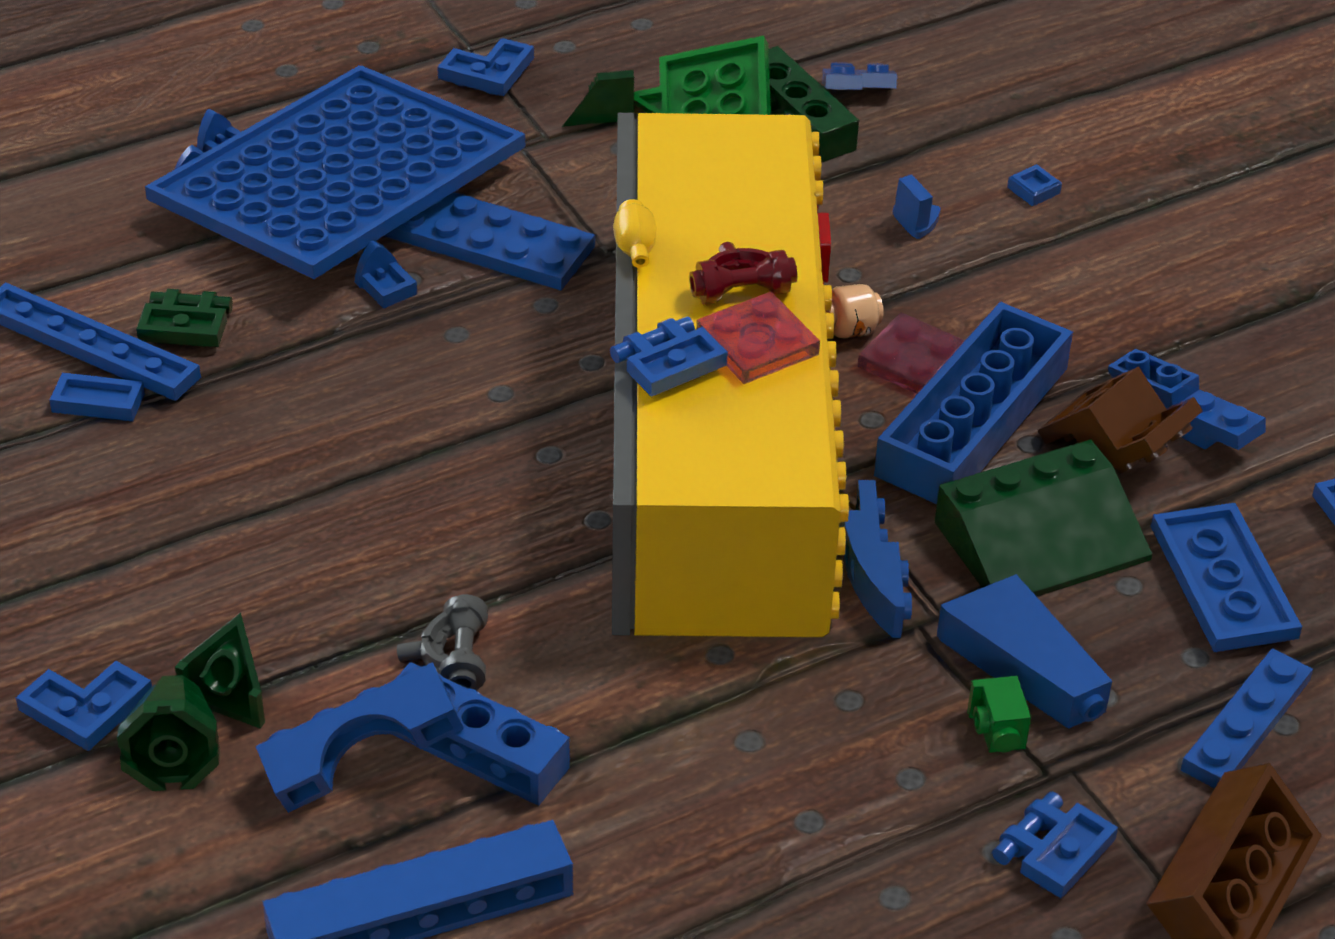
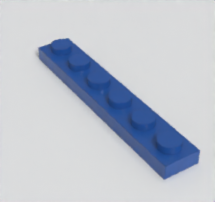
[0,282,201,401]

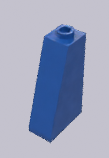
[937,574,1112,728]

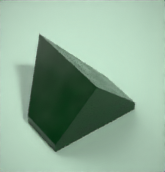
[562,70,634,127]
[175,612,265,729]

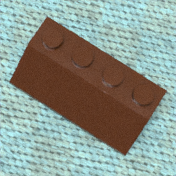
[1146,763,1322,939]

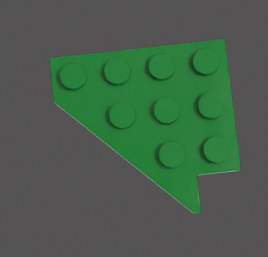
[634,36,771,115]

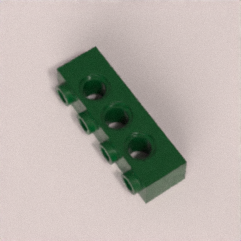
[768,46,859,163]

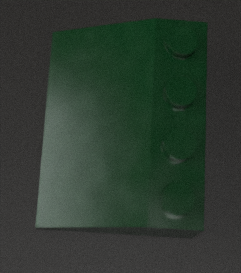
[934,439,1152,597]

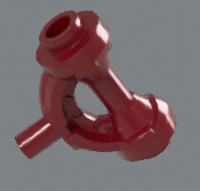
[689,242,798,305]

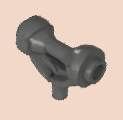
[397,594,488,690]

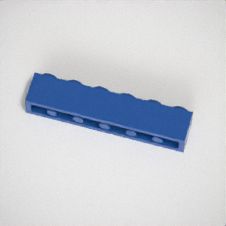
[263,820,573,939]

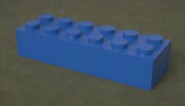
[874,302,1073,504]

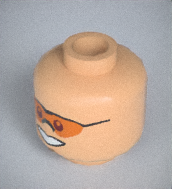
[826,284,884,338]

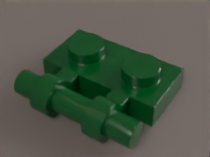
[136,288,233,347]

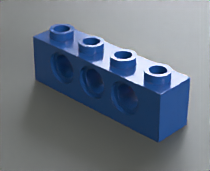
[393,662,570,806]

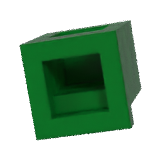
[967,676,1031,753]

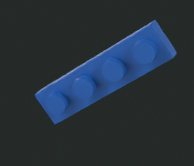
[1180,648,1313,789]

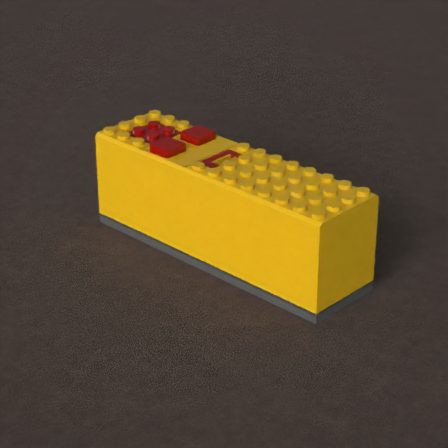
[612,113,849,637]

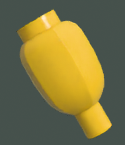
[613,199,656,268]

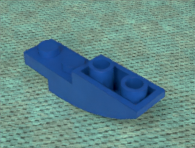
[1108,349,1266,450]
[841,480,912,638]

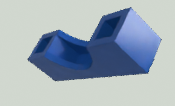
[256,662,464,813]

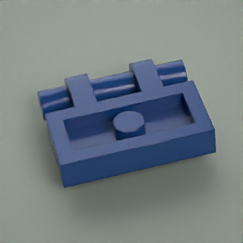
[610,316,728,397]
[992,791,1118,899]

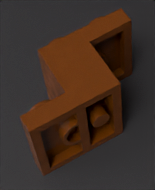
[1037,366,1203,474]

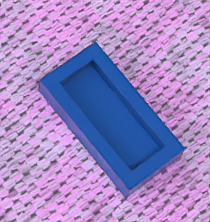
[49,373,145,421]

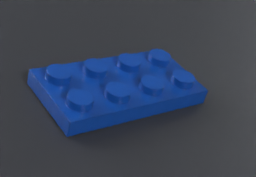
[1151,503,1302,652]

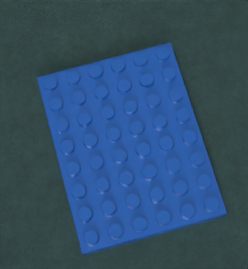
[145,65,526,279]

